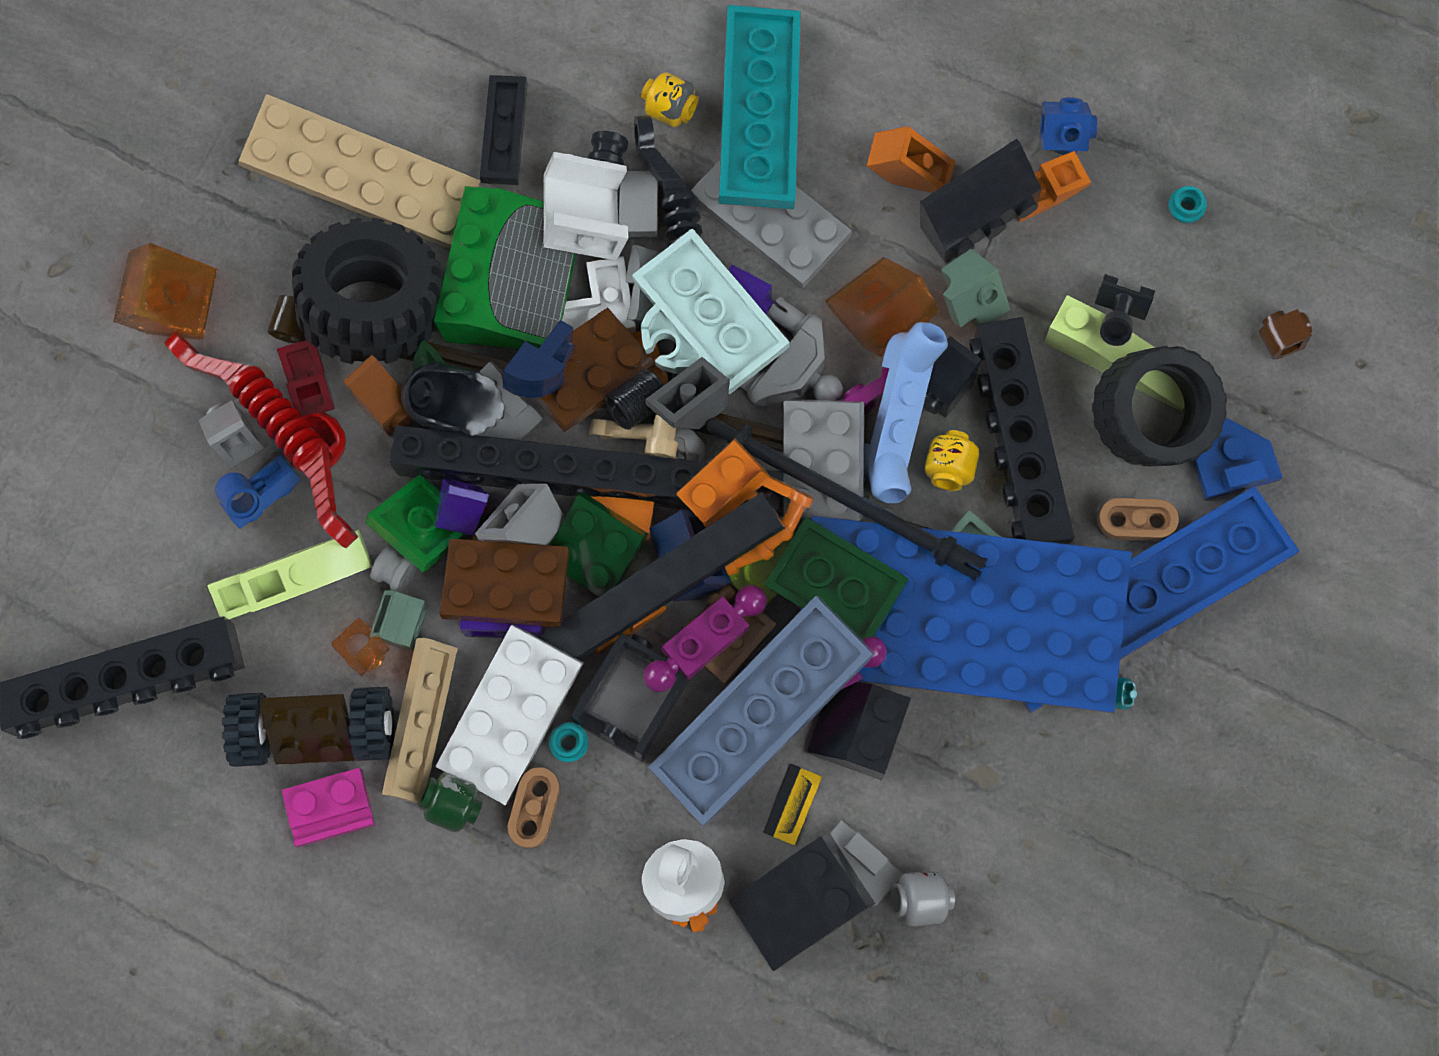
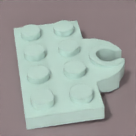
[632,229,790,395]

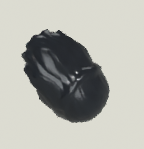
[401,361,506,436]

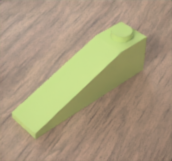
[1044,295,1185,412]

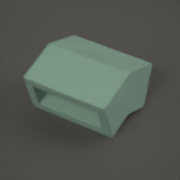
[369,590,429,652]

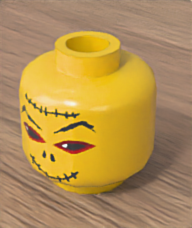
[924,430,979,491]

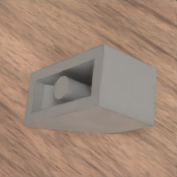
[199,400,264,468]
[475,484,565,545]

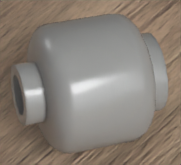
[891,871,955,927]

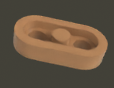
[1097,498,1179,541]
[508,767,561,849]

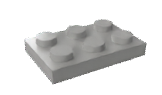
[784,399,864,521]

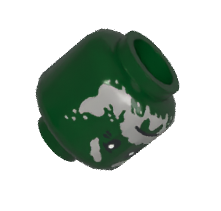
[419,773,483,832]

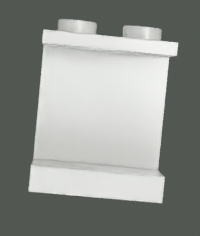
[544,152,628,261]

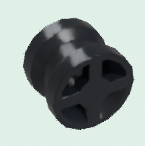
[587,131,629,165]

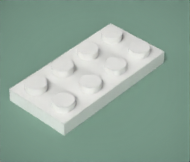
[435,625,583,805]

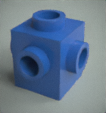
[1039,97,1097,155]

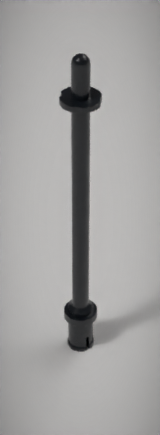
[706,418,988,582]

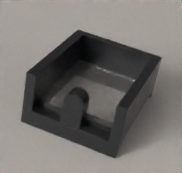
[572,633,691,763]

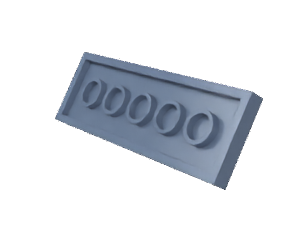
[648,596,876,826]

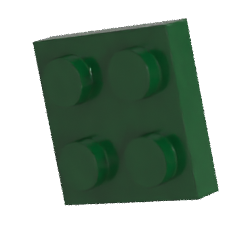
[550,492,648,597]

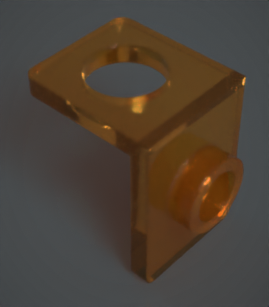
[332,618,390,676]

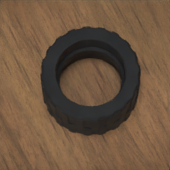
[1092,346,1227,467]

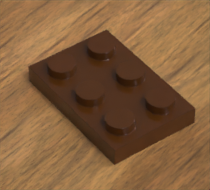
[535,307,656,432]
[440,539,570,627]

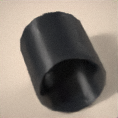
[604,369,664,430]

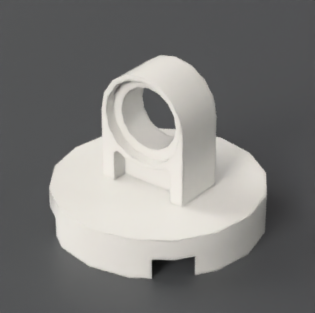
[642,839,725,922]

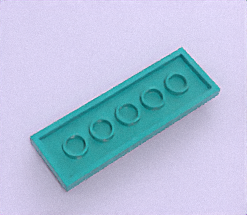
[718,5,801,210]

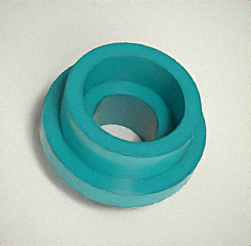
[1168,186,1207,223]
[548,722,589,763]

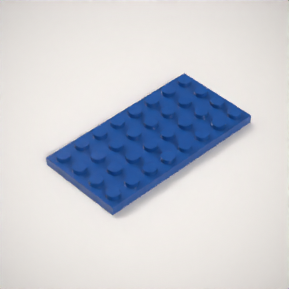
[800,516,1132,713]

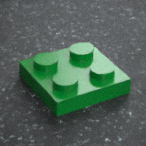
[365,475,469,573]

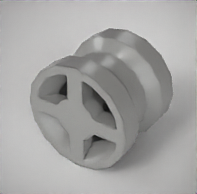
[370,545,417,593]

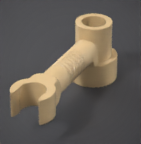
[588,415,678,459]

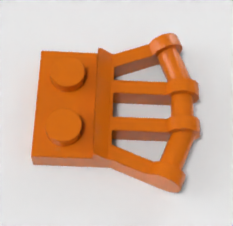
[676,438,814,576]

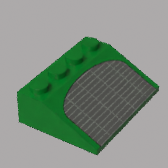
[434,186,576,349]

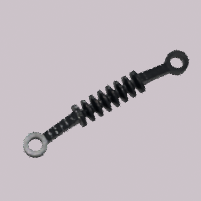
[634,115,704,382]

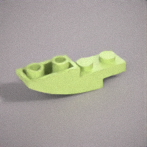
[207,529,373,619]

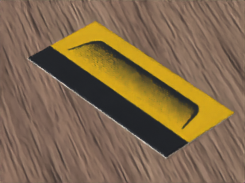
[763,764,822,846]

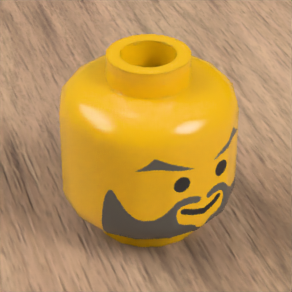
[641,72,699,127]

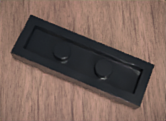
[480,75,528,185]

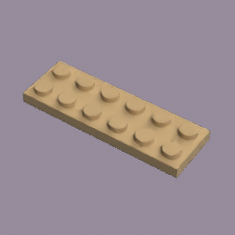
[238,94,480,249]

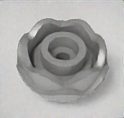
[675,428,705,462]

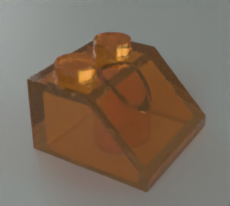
[113,243,217,340]
[825,257,940,357]

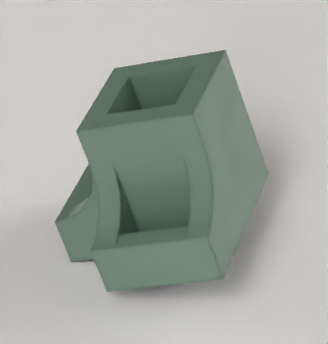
[941,249,1011,328]

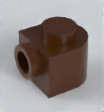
[1259,309,1312,360]

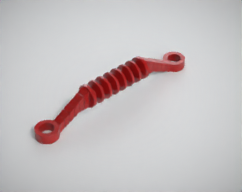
[164,332,358,549]

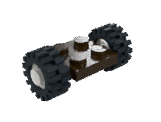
[222,687,394,767]

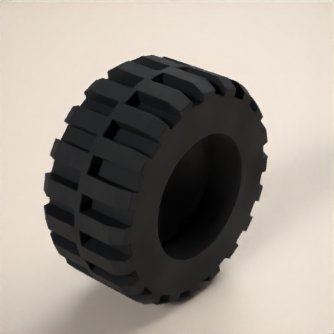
[292,218,442,365]

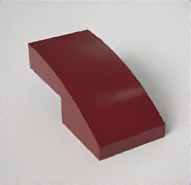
[277,339,335,416]

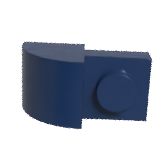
[503,320,575,398]

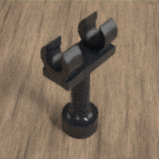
[1095,274,1155,346]

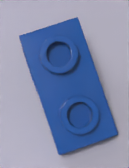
[215,454,301,529]

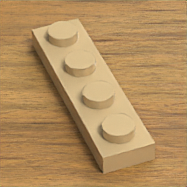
[382,638,458,803]

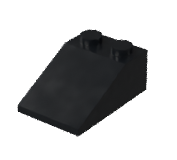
[729,834,875,971]

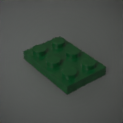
[764,517,909,639]

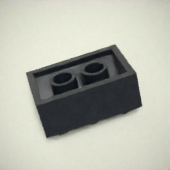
[920,139,1041,263]

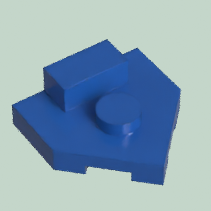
[1193,418,1283,500]

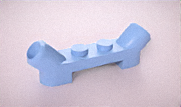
[863,322,948,503]

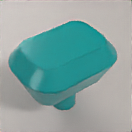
[1115,677,1137,710]

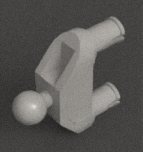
[740,297,843,406]

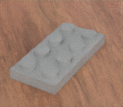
[691,160,852,289]

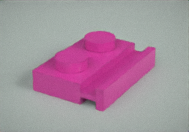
[281,768,376,848]

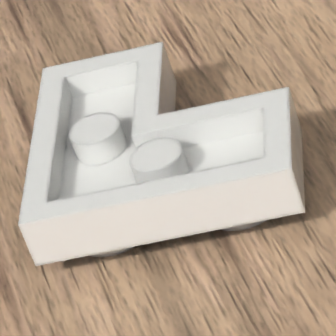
[562,256,636,332]

